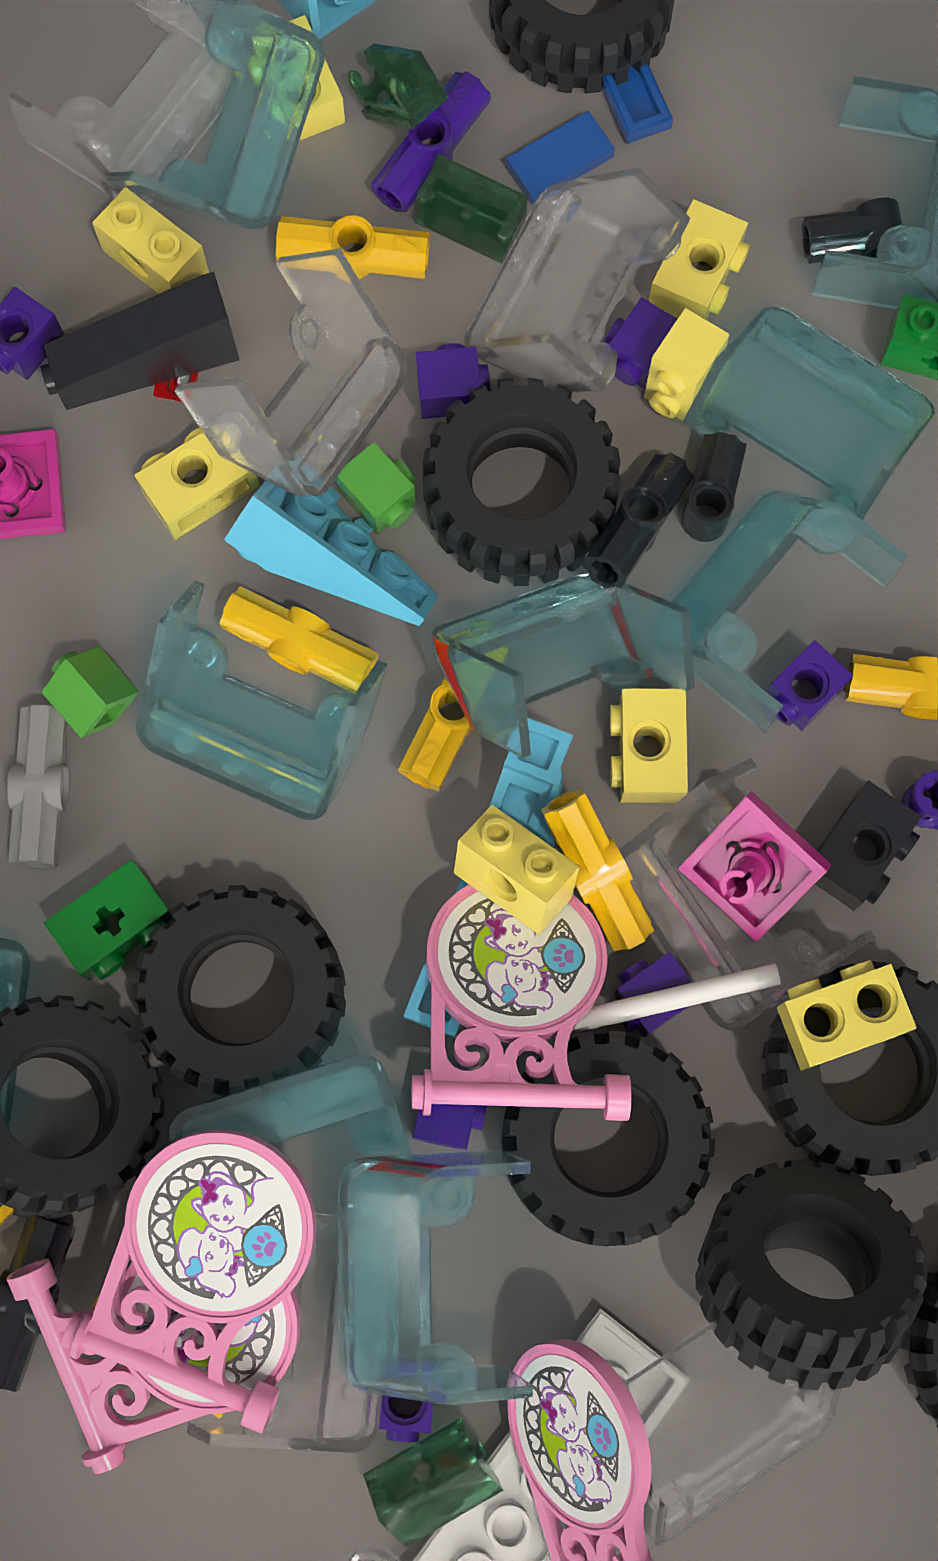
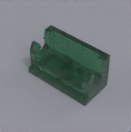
[348,43,449,130]
[414,154,528,264]
[363,1418,503,1547]

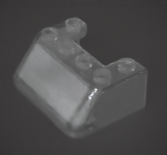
[464,167,691,392]

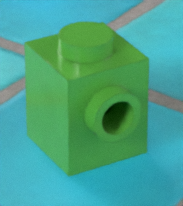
[335,442,416,535]
[41,646,139,739]

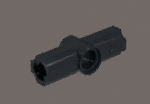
[583,452,693,589]
[0,1214,76,1392]

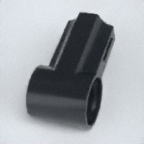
[802,197,907,264]
[682,431,747,542]

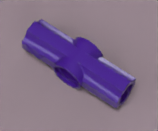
[371,71,491,213]

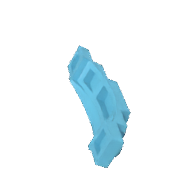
[403,716,573,1038]

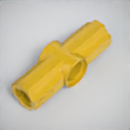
[276,215,430,279]
[219,586,379,696]
[398,632,508,791]
[845,654,938,720]
[541,789,654,952]

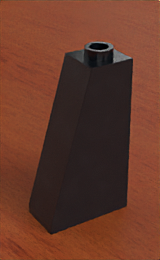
[40,272,240,410]

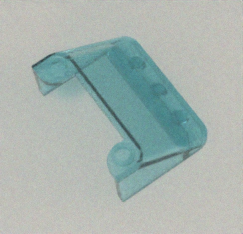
[683,306,935,531]

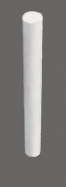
[571,963,781,1034]

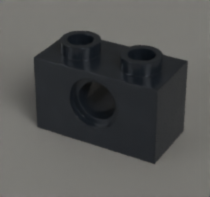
[815,780,922,911]

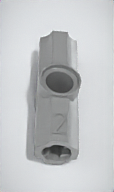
[7,705,70,869]

